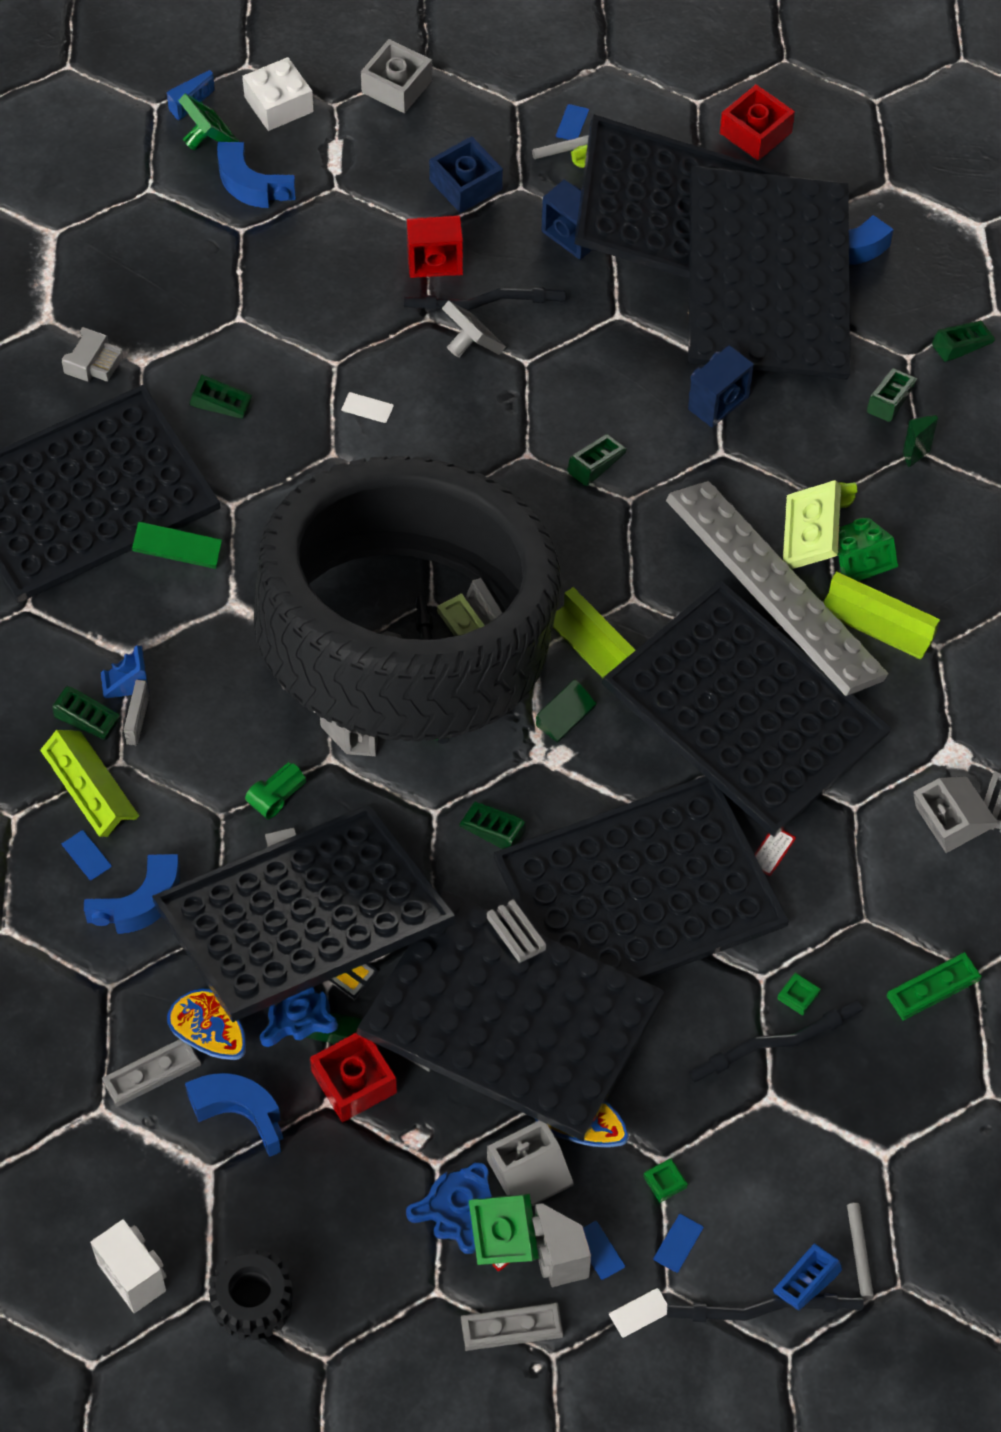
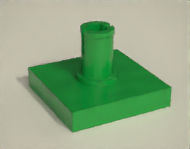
[178,93,239,150]
[468,1194,539,1265]

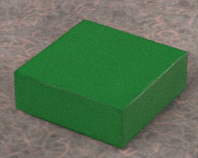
[777,972,821,1016]
[643,1158,688,1203]

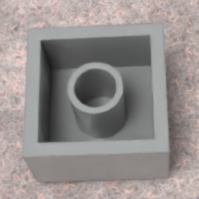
[361,39,432,113]

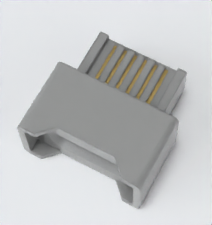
[62,327,123,382]

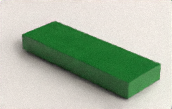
[132,522,222,569]
[886,952,982,1021]

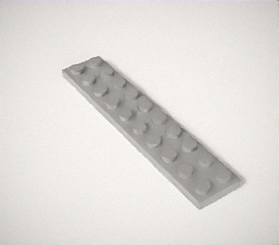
[666,481,889,696]

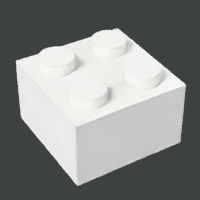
[242,57,314,131]
[91,1219,167,1313]

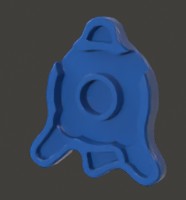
[260,987,338,1047]
[406,1163,492,1254]

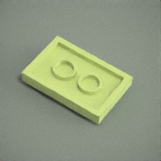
[783,480,841,569]

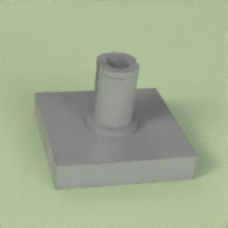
[442,300,506,358]

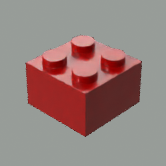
[720,85,795,161]
[407,216,463,278]
[310,1032,397,1123]

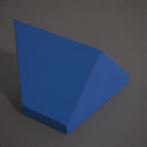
[100,644,149,698]

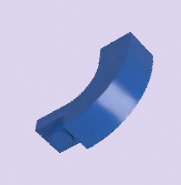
[217,142,296,208]
[849,215,893,265]
[84,854,181,934]
[185,1073,284,1157]

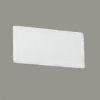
[341,392,394,423]
[609,1288,667,1338]

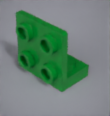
[838,518,898,581]

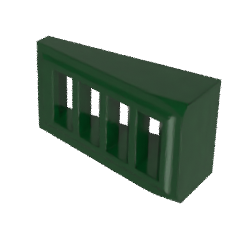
[932,320,995,362]
[867,368,917,422]
[189,374,252,419]
[567,434,627,486]
[53,685,120,740]
[459,801,526,849]

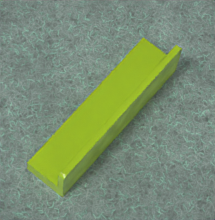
[823,571,940,659]
[553,587,636,678]
[40,730,139,837]

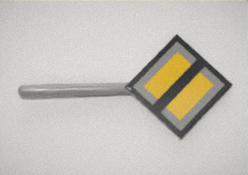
[328,963,379,1000]

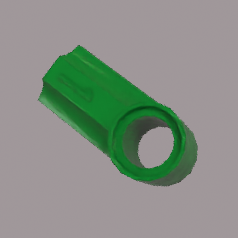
[245,762,306,820]

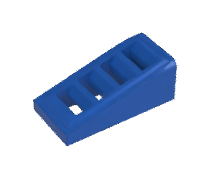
[167,70,215,120]
[773,1243,842,1311]

